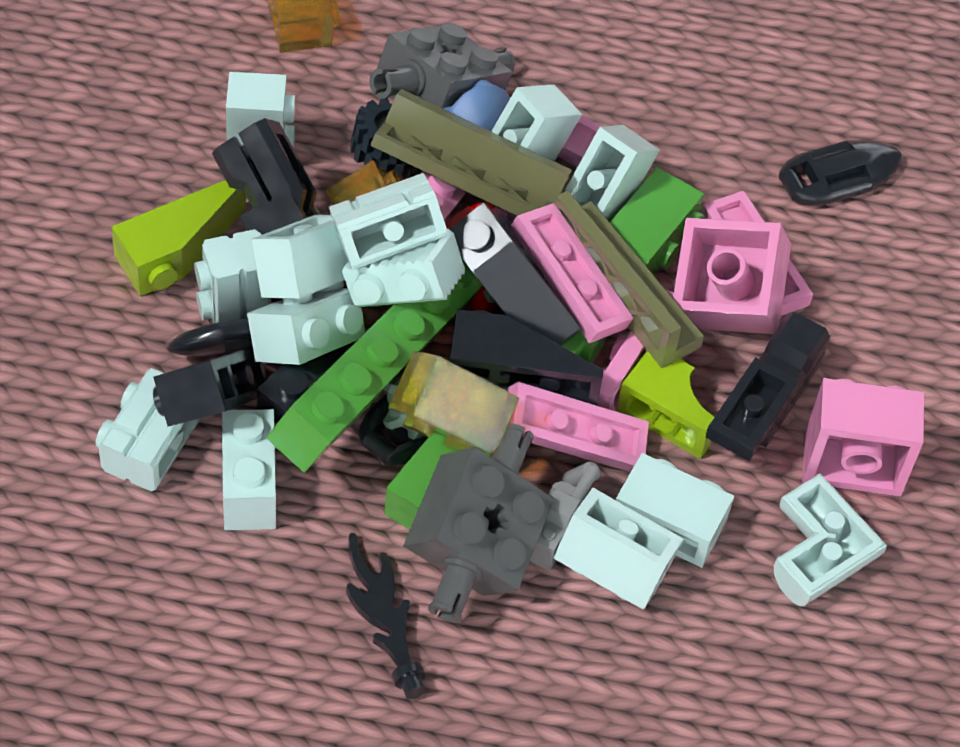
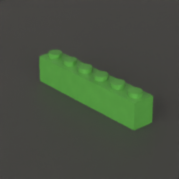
[266,258,483,473]

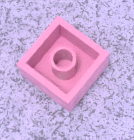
[673,218,791,334]
[802,378,924,497]

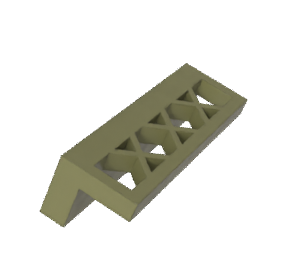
[370,89,572,216]
[555,190,704,368]

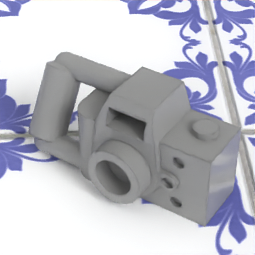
[530,462,600,571]

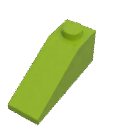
[111,180,246,297]

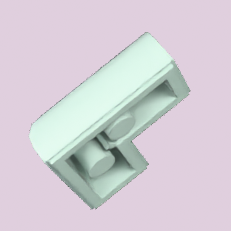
[774,473,887,606]

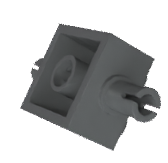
[369,23,515,109]
[403,423,554,623]

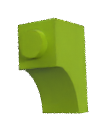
[616,351,714,459]

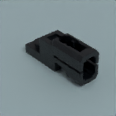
[212,118,318,235]
[705,312,830,461]

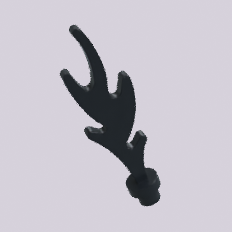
[346,533,426,699]

